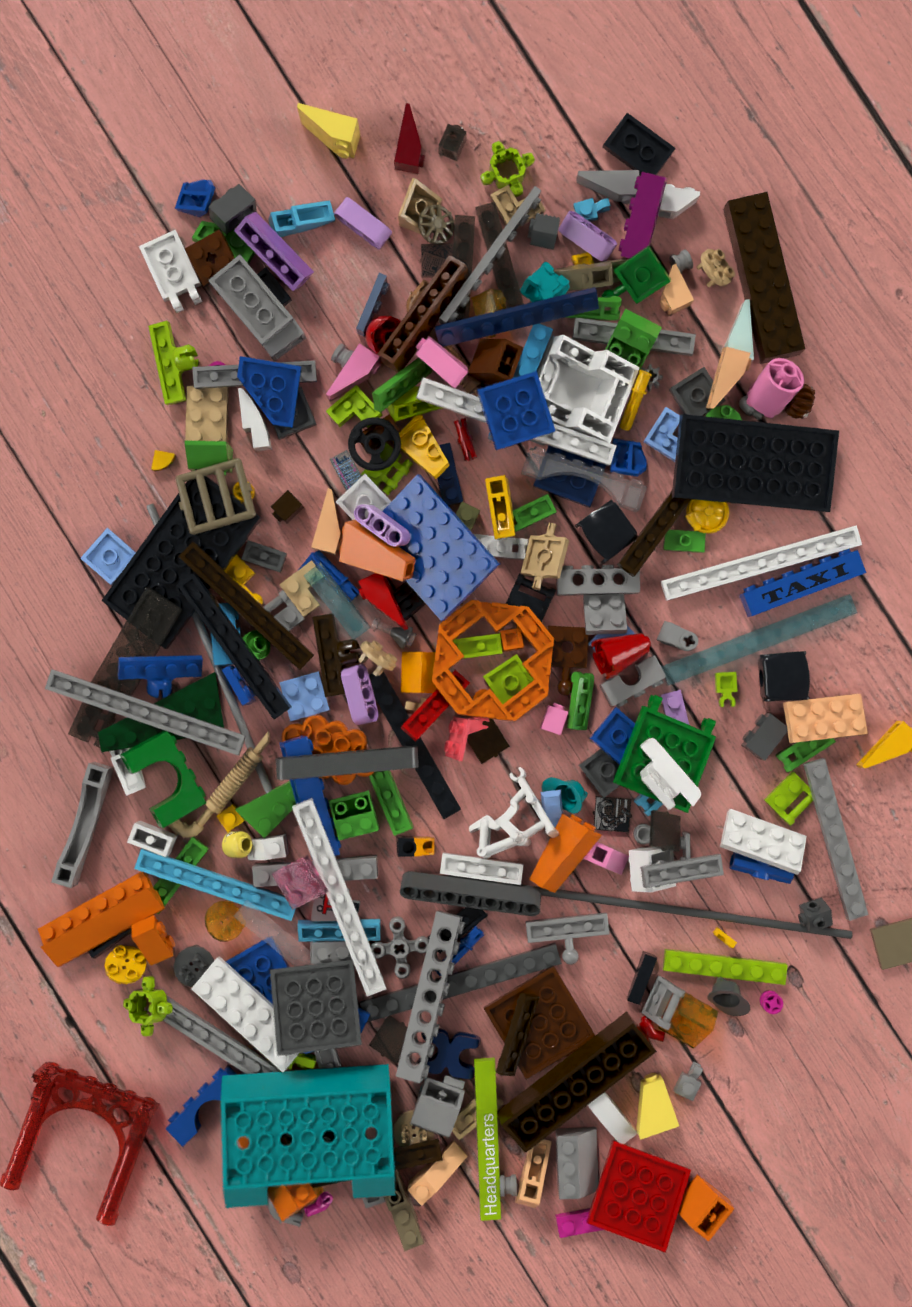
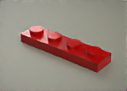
[401,670,470,742]

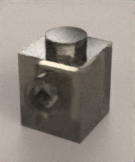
[439,124,467,161]

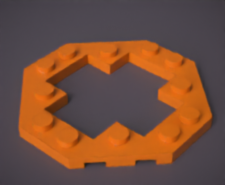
[432,600,554,722]

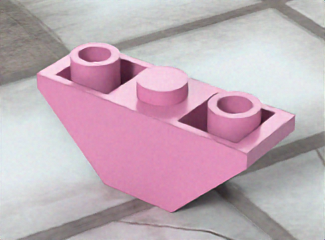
[583,842,629,875]

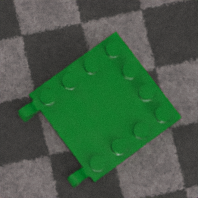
[613,695,716,813]

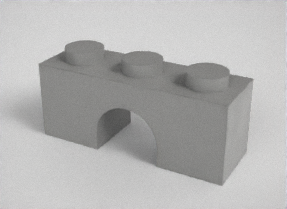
[599,655,667,708]

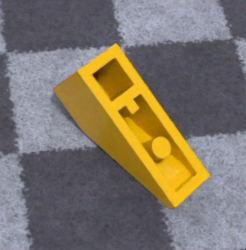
[485,475,515,540]
[856,721,912,769]

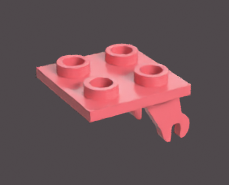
[444,716,490,761]

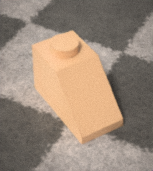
[660,264,694,316]

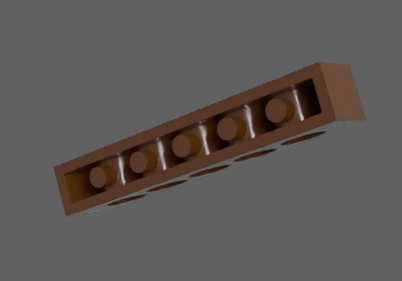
[378,255,470,373]

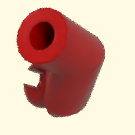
[639,1016,665,1042]

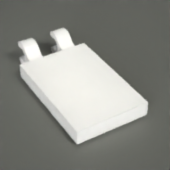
[139,230,202,313]

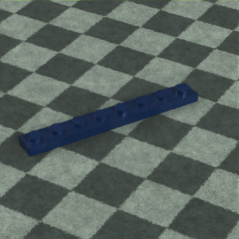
[435,287,599,347]

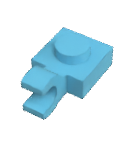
[573,198,610,222]

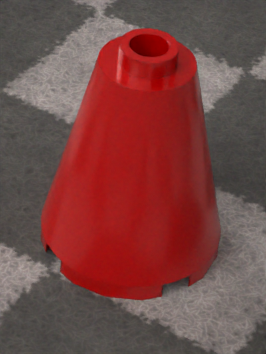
[591,633,651,679]

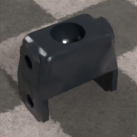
[575,500,638,564]
[758,651,810,702]

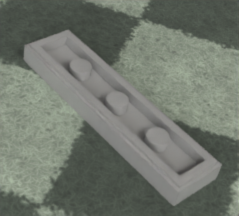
[640,854,724,888]

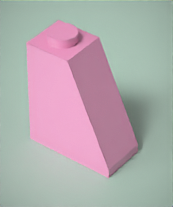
[416,336,468,388]

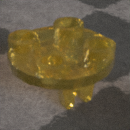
[205,900,245,942]

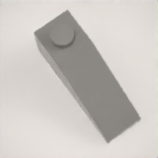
[576,170,639,204]

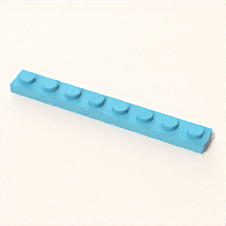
[134,848,298,921]

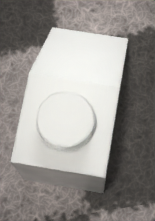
[248,834,289,860]

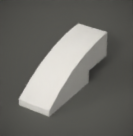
[238,388,272,451]
[110,747,146,796]
[588,1092,638,1144]

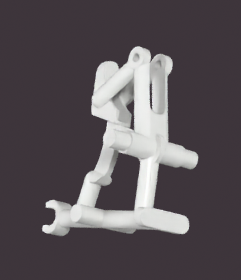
[469,767,559,859]

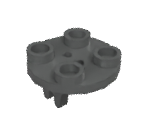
[174,945,214,987]

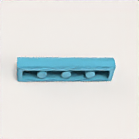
[297,919,381,942]

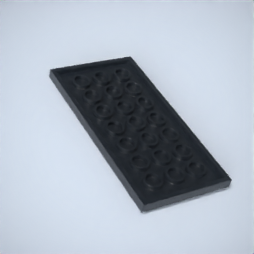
[672,414,839,512]
[102,469,262,649]

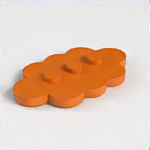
[281,715,374,785]

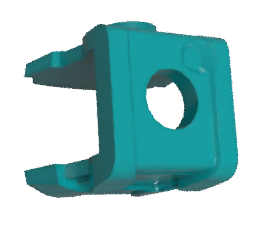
[520,262,570,302]

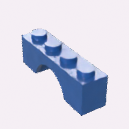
[166,1065,237,1147]

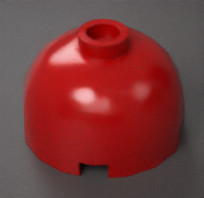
[366,316,401,355]

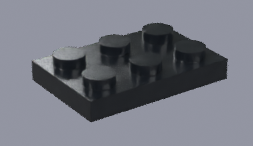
[602,113,676,176]

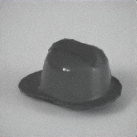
[707,977,751,1016]

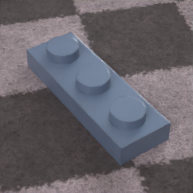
[356,273,389,337]

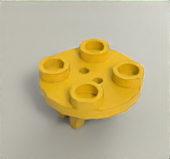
[104,945,147,984]

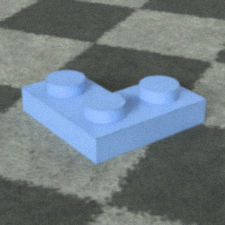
[643,407,680,462]

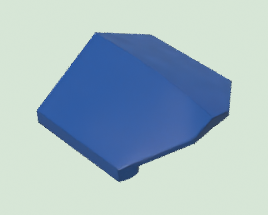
[175,180,216,217]
[609,438,647,477]

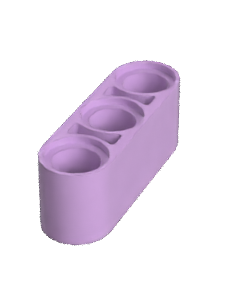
[334,197,392,250]
[558,211,617,262]
[354,504,410,546]
[341,664,379,725]

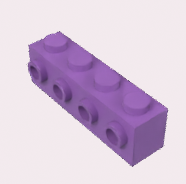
[234,212,314,291]

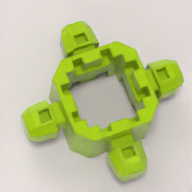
[480,141,535,197]
[123,976,173,1036]

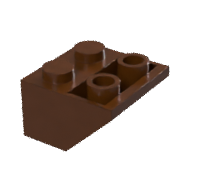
[467,339,524,385]

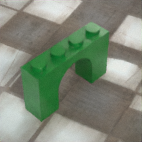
[120,731,206,828]

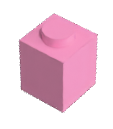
[540,703,568,735]

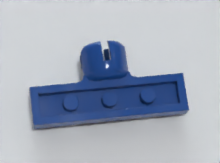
[118,655,203,698]

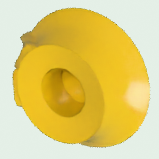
[685,499,729,534]

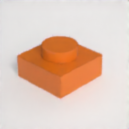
[500,628,524,652]

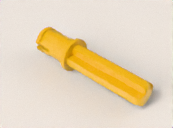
[619,370,652,431]

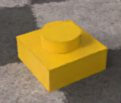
[216,804,245,833]

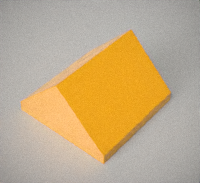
[401,652,437,693]

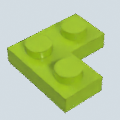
[326,385,383,428]

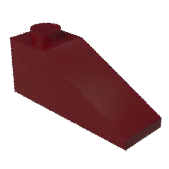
[394,103,425,174]

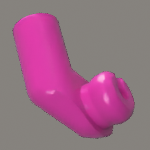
[304,1192,333,1217]

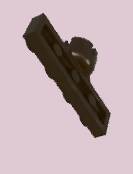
[312,613,361,697]

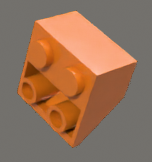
[678,1174,734,1242]

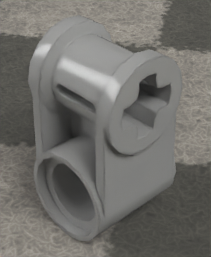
[657,621,698,651]

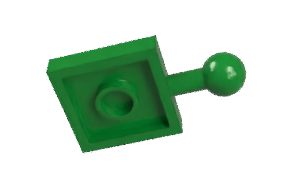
[601,246,671,304]

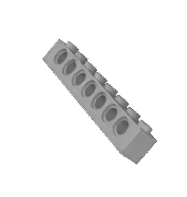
[396,911,465,1083]

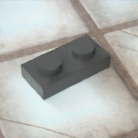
[242,540,287,573]

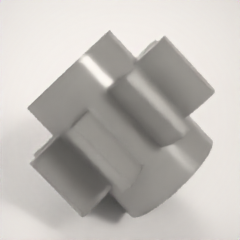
[636,364,663,391]

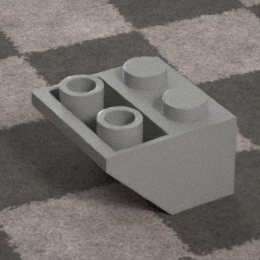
[410,1077,465,1138]

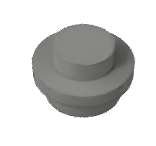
[633,824,654,844]

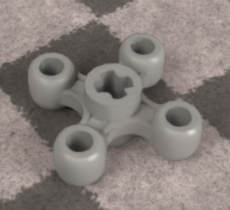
[371,916,429,979]

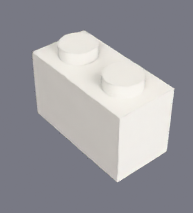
[127,821,178,857]

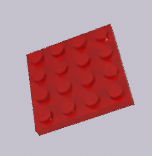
[586,1140,691,1253]

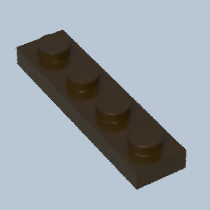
[496,993,539,1076]

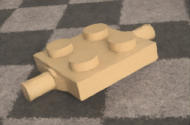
[521,523,569,590]

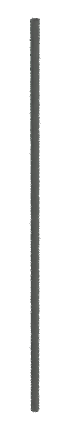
[448,875,852,939]

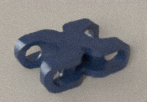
[417,1028,481,1079]

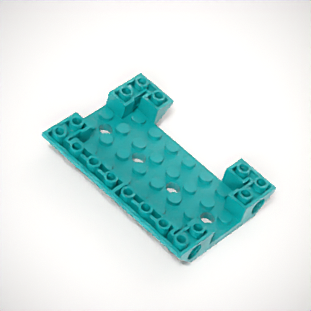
[221,1064,395,1208]

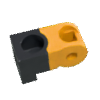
[396,836,435,857]

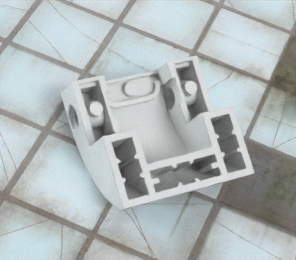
[537,335,640,443]

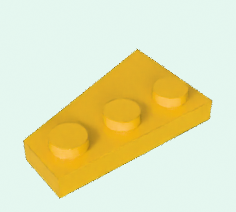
[392,414,450,480]

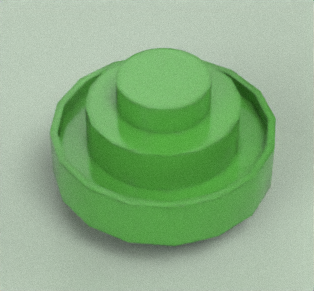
[243,630,271,660]

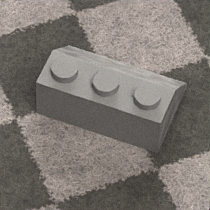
[555,1127,598,1199]

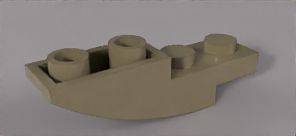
[553,258,628,291]
[384,1170,425,1252]

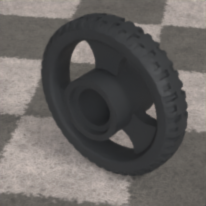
[348,417,401,471]

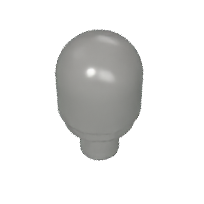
[739,395,764,421]

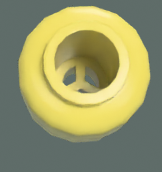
[222,831,253,858]

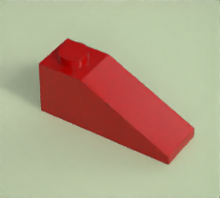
[358,573,408,630]

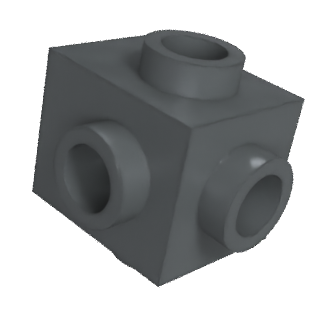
[798,897,833,933]

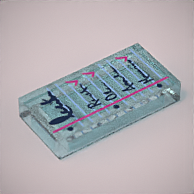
[329,450,361,491]

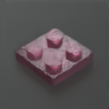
[272,855,328,910]

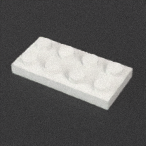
[720,809,807,875]

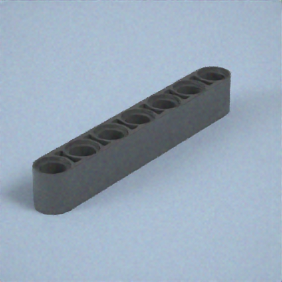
[276,746,419,780]
[400,871,541,916]

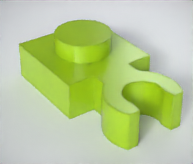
[715,672,737,707]

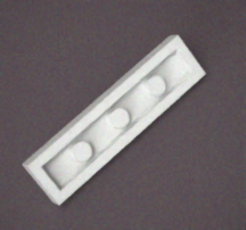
[440,852,524,885]

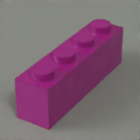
[619,172,667,258]

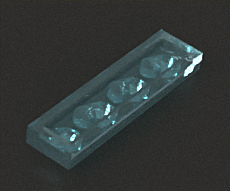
[304,562,370,639]

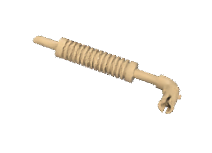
[168,731,270,838]

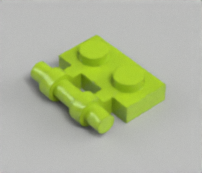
[361,443,413,495]

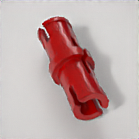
[453,418,477,461]

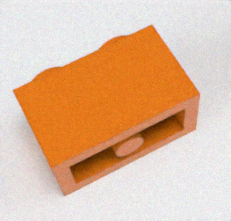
[131,915,175,966]

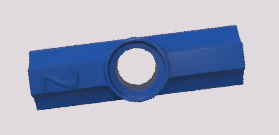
[730,852,794,884]

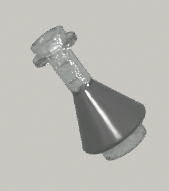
[370,617,417,650]

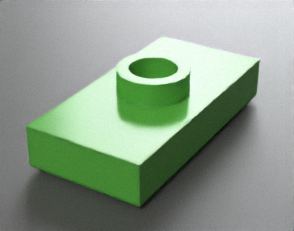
[663,530,706,553]

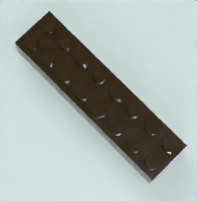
[723,192,805,364]
[497,1011,657,1153]

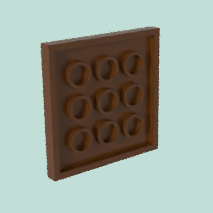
[484,966,595,1080]

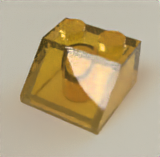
[658,993,719,1049]

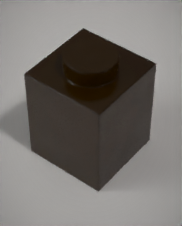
[271,490,304,523]

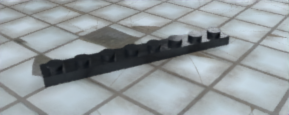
[177,573,292,720]
[369,671,461,819]

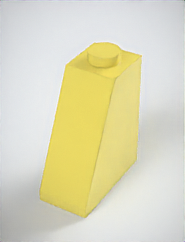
[636,1073,679,1140]

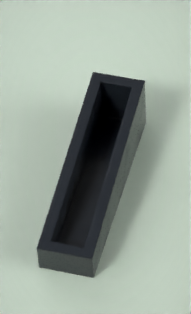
[627,951,657,1005]

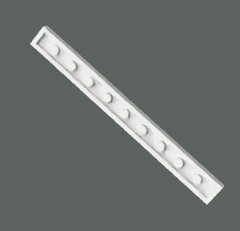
[416,378,616,466]
[660,525,862,601]
[292,798,386,997]

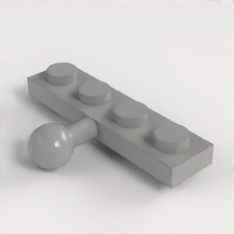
[526,913,609,965]

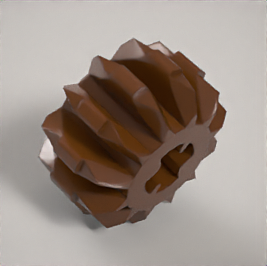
[785,384,815,419]

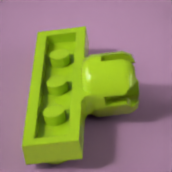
[148,321,199,406]

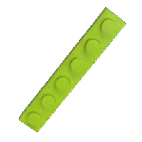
[662,949,788,985]

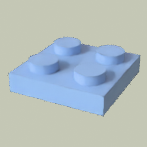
[81,528,136,585]
[279,671,330,722]

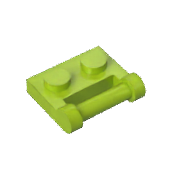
[764,771,813,826]

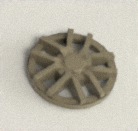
[418,205,455,244]

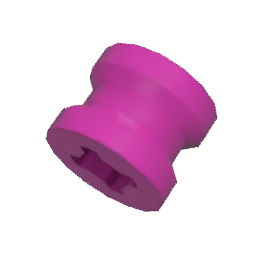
[759,990,784,1014]

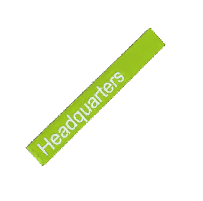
[474,1058,501,1221]

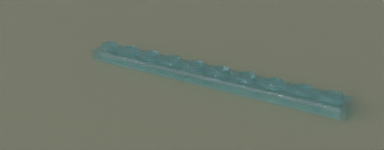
[661,594,857,686]

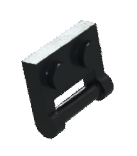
[506,573,556,623]

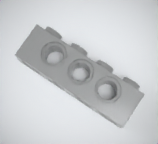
[557,565,640,596]

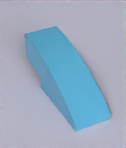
[268,200,335,237]

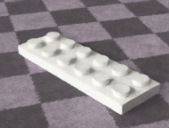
[191,956,299,1072]

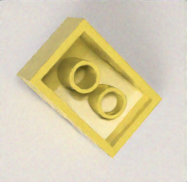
[297,103,360,159]

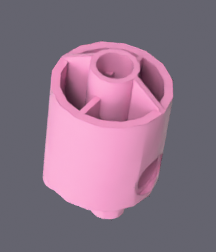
[746,358,804,419]

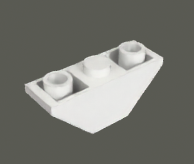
[658,184,700,219]

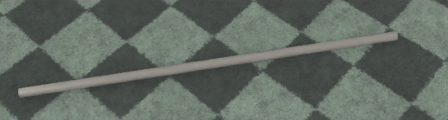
[146,504,273,793]

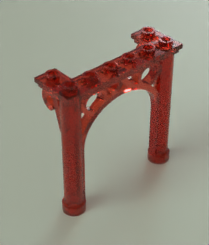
[0,1062,160,1226]

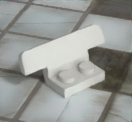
[640,738,701,810]

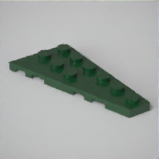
[98,672,224,753]

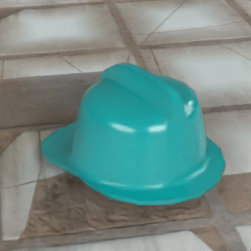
[541,777,588,814]

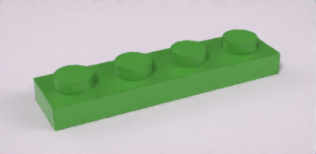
[372,357,432,412]
[369,770,414,836]
[153,837,210,914]

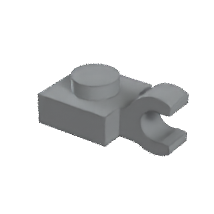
[673,1061,703,1101]

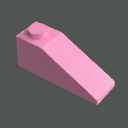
[326,343,382,401]

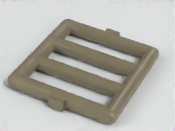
[175,458,256,535]

